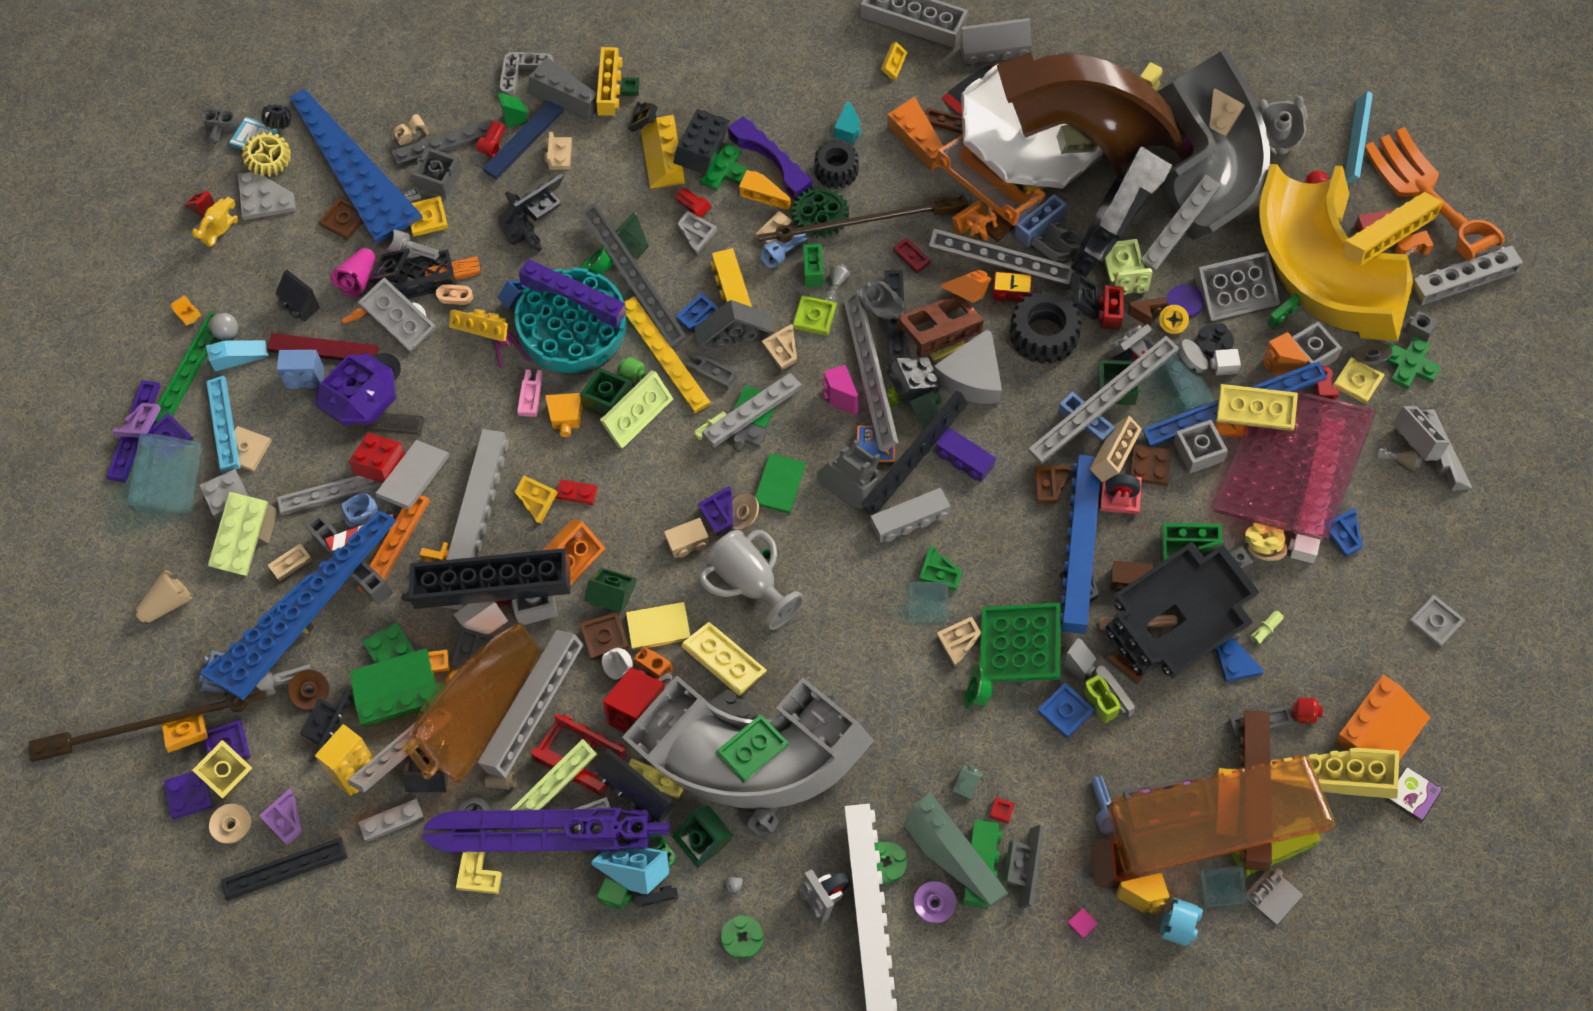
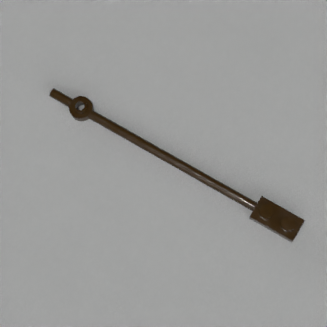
[757,193,968,243]
[29,691,268,762]

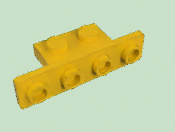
[449,309,507,341]

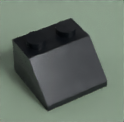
[275,269,320,322]
[403,746,449,792]

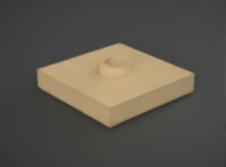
[235,426,272,472]

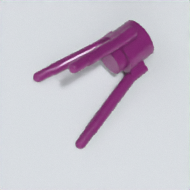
[493,329,531,368]

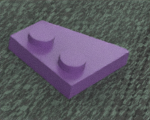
[112,403,161,438]
[259,789,303,845]

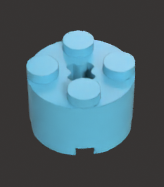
[1159,897,1203,946]

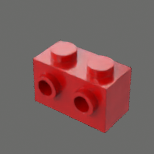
[1098,285,1124,330]

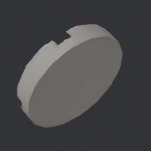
[1178,339,1208,373]

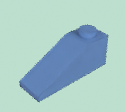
[1057,391,1115,441]

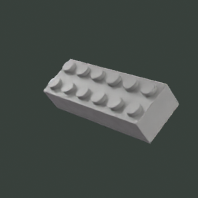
[861,0,968,48]

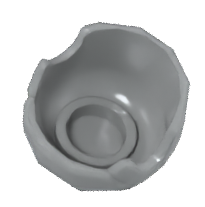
[208,313,238,341]

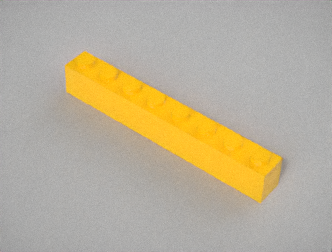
[1341,192,1443,266]

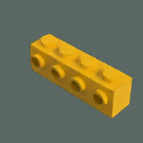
[597,47,622,116]

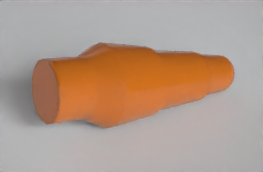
[341,308,368,324]

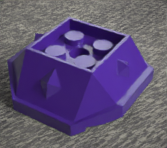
[315,353,396,425]

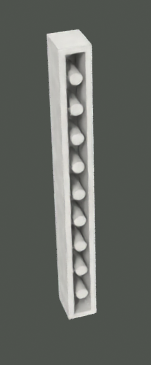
[845,804,897,1011]

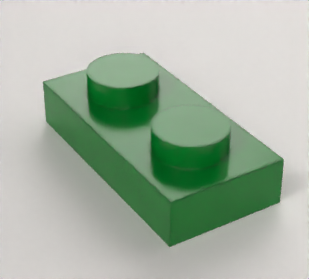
[1267,294,1300,328]

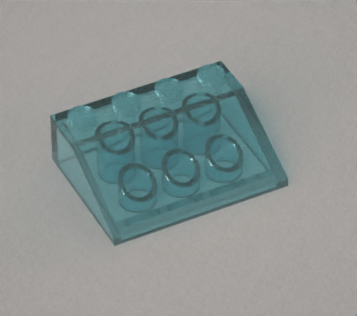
[127,433,203,515]

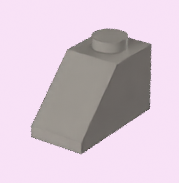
[1063,638,1097,681]

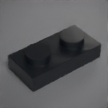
[635,885,679,908]

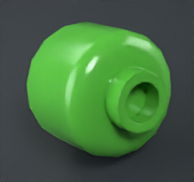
[617,357,646,384]

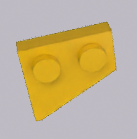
[515,475,558,524]

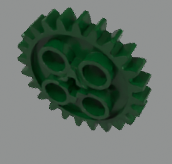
[792,186,849,239]

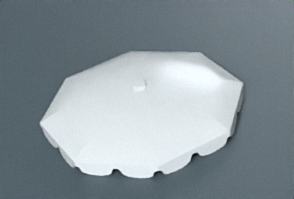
[961,64,1103,189]

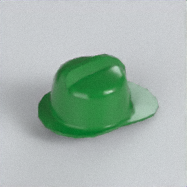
[577,245,613,275]
[964,662,993,709]

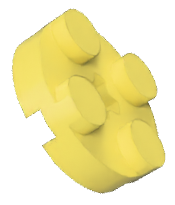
[1245,522,1285,554]

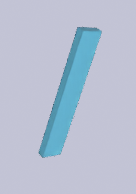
[1345,91,1373,185]
[206,376,240,474]

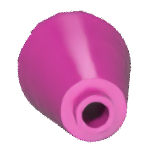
[330,248,376,297]

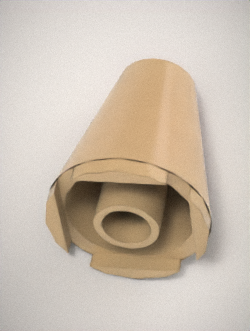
[136,570,192,623]

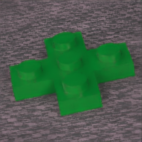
[701,143,749,191]
[1384,337,1441,389]

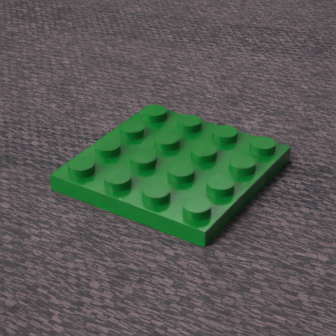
[980,603,1062,683]

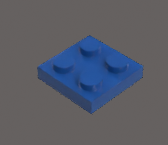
[1037,683,1095,739]

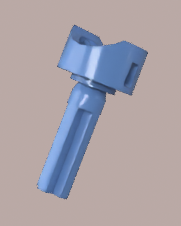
[760,234,807,268]
[1091,776,1127,835]

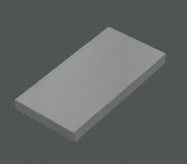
[358,278,437,353]
[376,440,449,510]

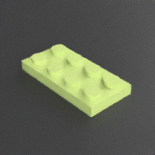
[600,370,673,449]
[208,492,268,576]

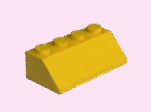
[641,115,685,189]

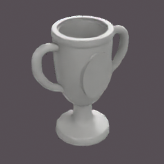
[699,530,805,630]

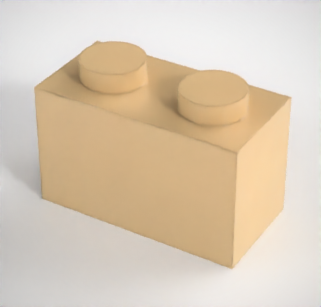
[664,518,710,558]

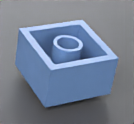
[277,350,325,389]

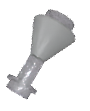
[824,264,851,302]

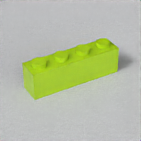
[1232,817,1321,878]

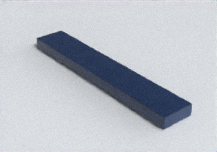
[483,101,564,180]

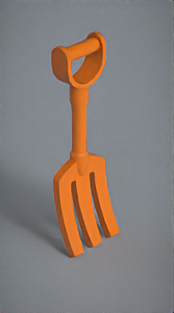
[1364,127,1505,261]

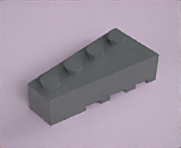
[528,57,597,119]

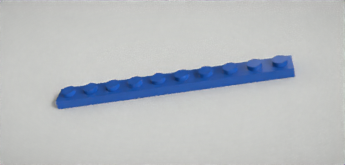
[1142,361,1327,447]

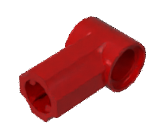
[476,120,506,157]
[675,188,712,218]

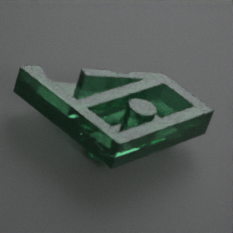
[615,212,649,259]

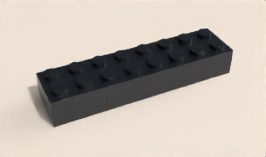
[409,548,571,609]

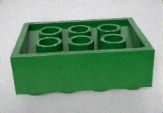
[350,648,442,728]

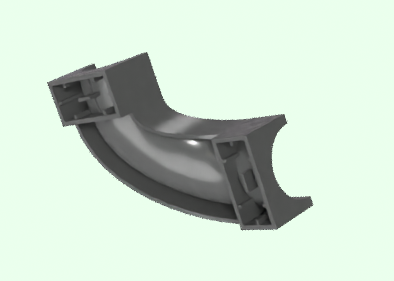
[1157,48,1270,240]

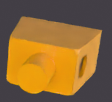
[546,393,583,437]

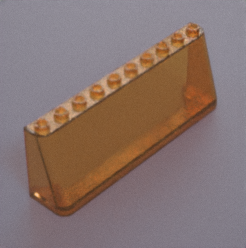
[1106,754,1337,880]

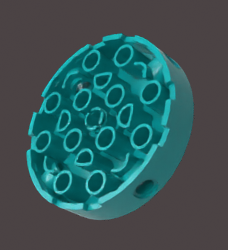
[515,267,626,373]

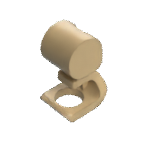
[393,114,429,146]

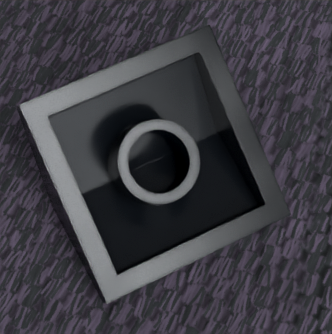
[369,248,410,284]

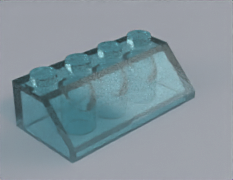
[1158,343,1216,414]

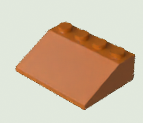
[1334,675,1430,761]

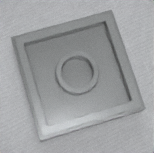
[1408,595,1465,648]

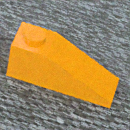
[739,170,791,211]

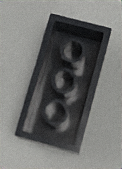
[673,109,730,175]

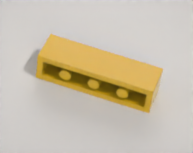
[710,248,752,307]

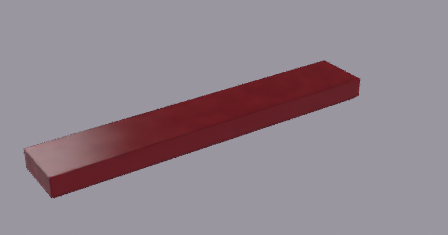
[267,333,379,361]

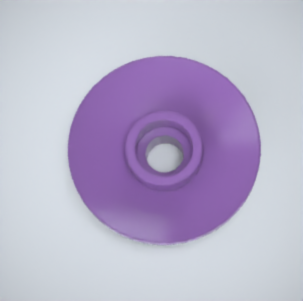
[914,881,956,923]

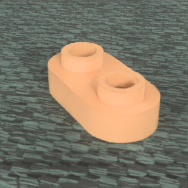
[436,285,473,305]

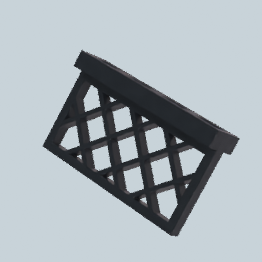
[393,249,457,299]

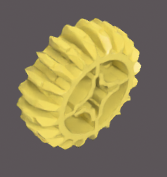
[242,131,291,177]

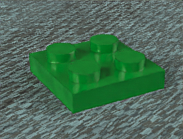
[362,622,415,663]

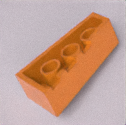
[887,97,946,171]

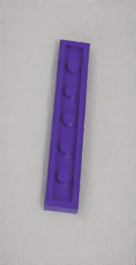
[106,380,161,482]

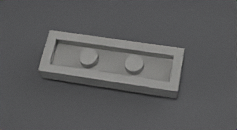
[358,799,424,842]

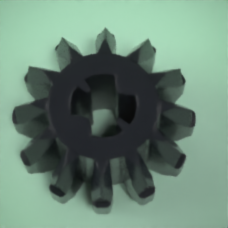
[261,104,291,130]

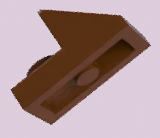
[986,214,1022,242]
[1127,297,1167,326]

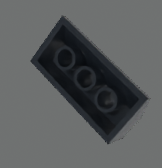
[595,748,675,823]

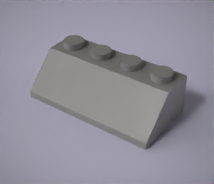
[960,18,1032,65]

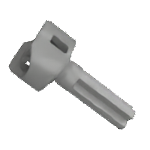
[387,229,439,260]
[256,664,311,696]

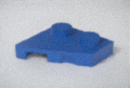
[676,293,719,331]
[1323,508,1363,558]
[1216,639,1264,682]

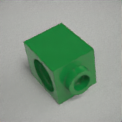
[597,878,632,911]

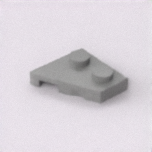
[677,211,717,255]

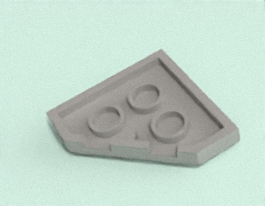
[238,171,296,220]

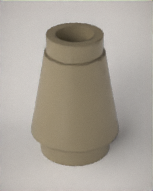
[485,771,517,790]

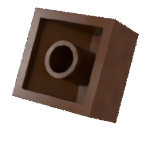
[1091,838,1140,888]

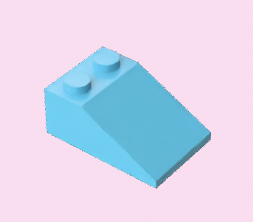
[592,842,669,894]

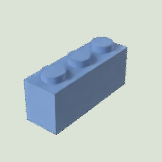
[1015,194,1067,248]

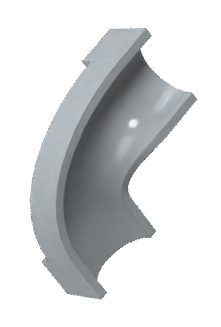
[622,676,874,809]

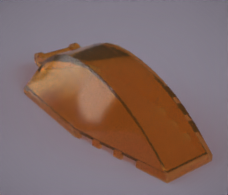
[402,623,541,782]

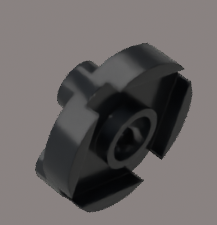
[1196,323,1234,358]

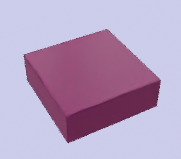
[1067,908,1098,939]

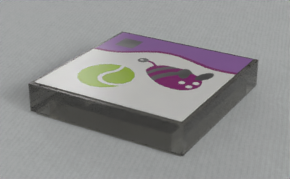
[1385,766,1443,823]

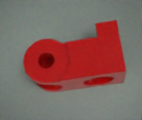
[1314,366,1339,403]

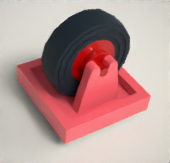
[1100,474,1142,515]

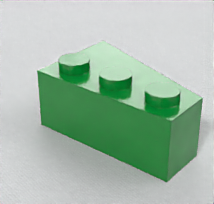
[1159,523,1223,563]

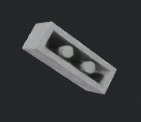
[1393,406,1450,461]

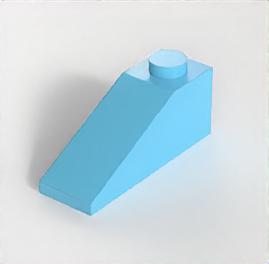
[206,340,269,372]

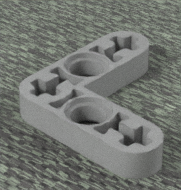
[500,52,554,96]

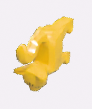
[192,197,238,247]

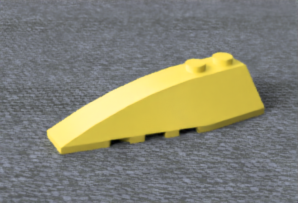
[1270,748,1399,799]

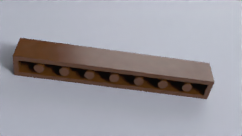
[1239,710,1272,871]

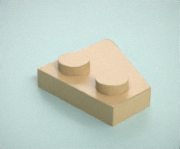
[936,617,981,667]

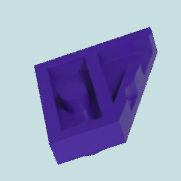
[698,486,734,536]

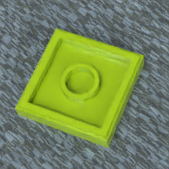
[793,295,837,336]

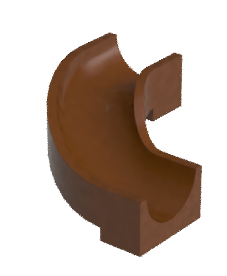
[997,52,1188,177]

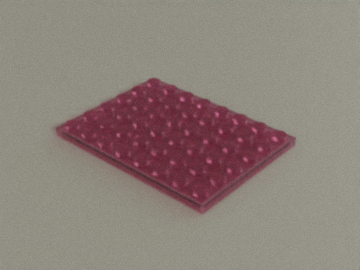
[1213,391,1376,541]

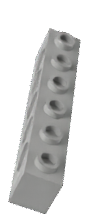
[1411,246,1523,306]

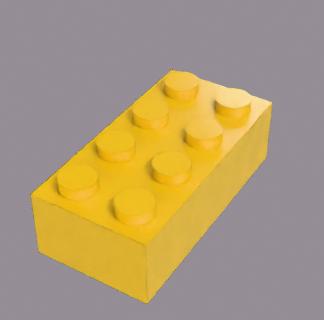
[315,724,373,796]

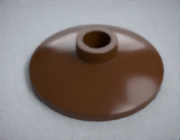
[288,670,329,710]

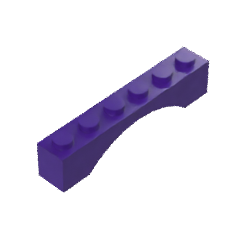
[727,116,812,201]
[519,259,626,328]

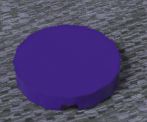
[1166,285,1203,318]

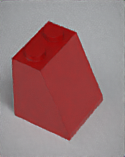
[603,667,665,733]

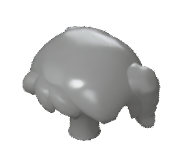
[1258,96,1308,155]

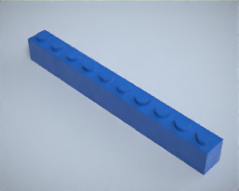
[1060,455,1100,634]

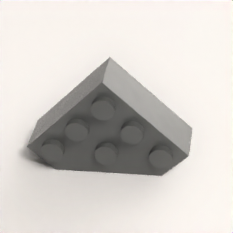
[695,300,775,350]

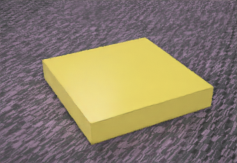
[1333,357,1385,404]

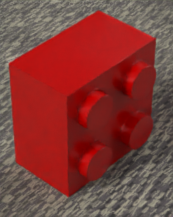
[349,433,405,483]

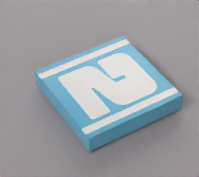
[229,117,278,154]

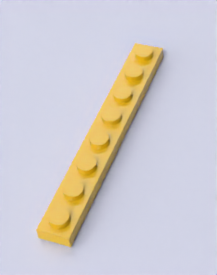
[624,296,711,414]

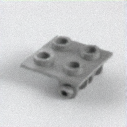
[1244,867,1303,925]

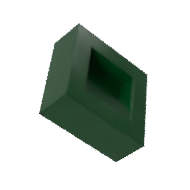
[621,78,640,96]

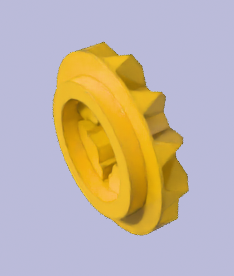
[1159,305,1189,334]

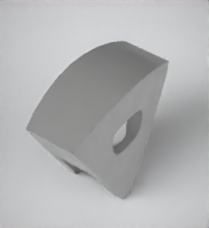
[934,330,1002,404]

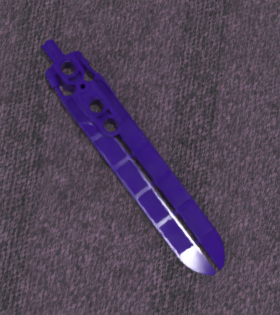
[423,808,670,852]

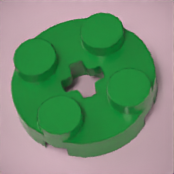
[874,842,907,884]
[721,915,763,959]

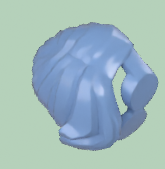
[342,493,378,528]

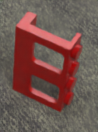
[530,713,627,797]

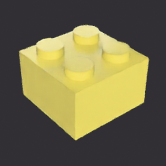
[192,740,253,799]

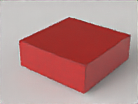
[989,797,1015,824]

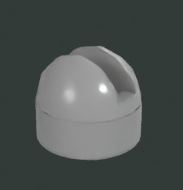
[725,877,743,893]

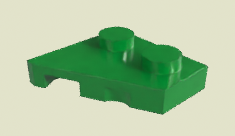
[919,545,962,592]

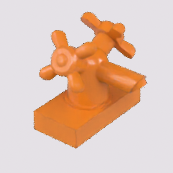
[952,200,998,241]

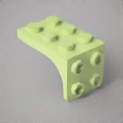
[1104,239,1153,295]

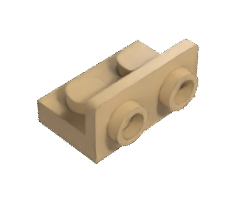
[544,132,572,170]

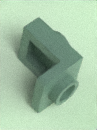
[953,765,983,799]

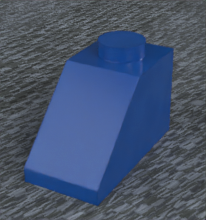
[497,281,526,310]

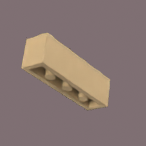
[1090,416,1142,482]

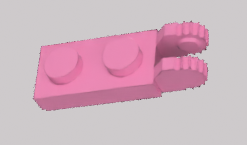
[517,369,543,417]

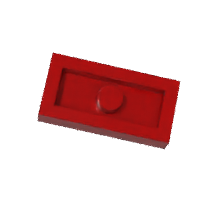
[556,479,598,505]

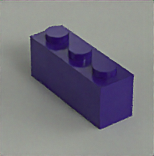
[935,428,996,482]

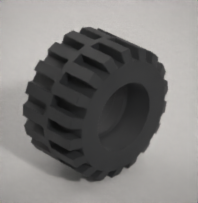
[815,140,859,189]

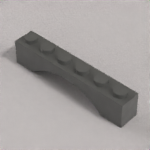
[305,513,393,606]

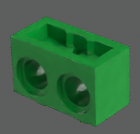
[803,244,823,287]

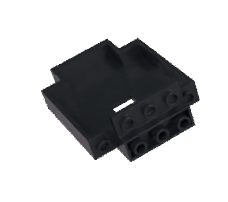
[1105,542,1260,679]

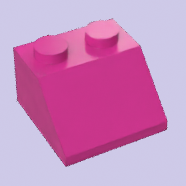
[822,365,858,415]

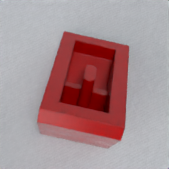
[185,190,215,218]

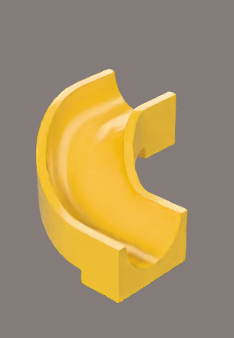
[1259,164,1413,341]

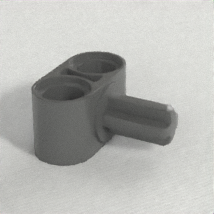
[201,109,238,144]

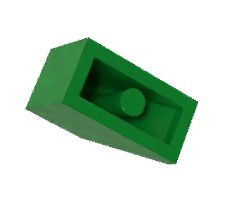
[498,93,529,128]

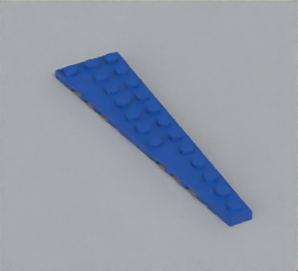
[290,88,423,244]
[200,511,396,700]

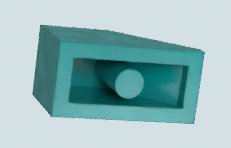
[834,101,862,144]

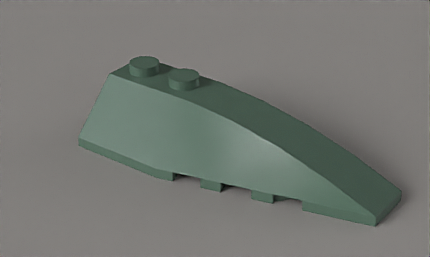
[903,793,1008,906]

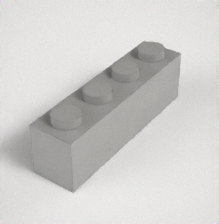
[870,488,951,543]

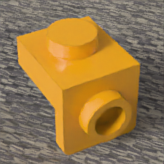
[170,295,202,326]
[420,542,450,562]

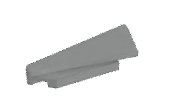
[1421,409,1472,491]

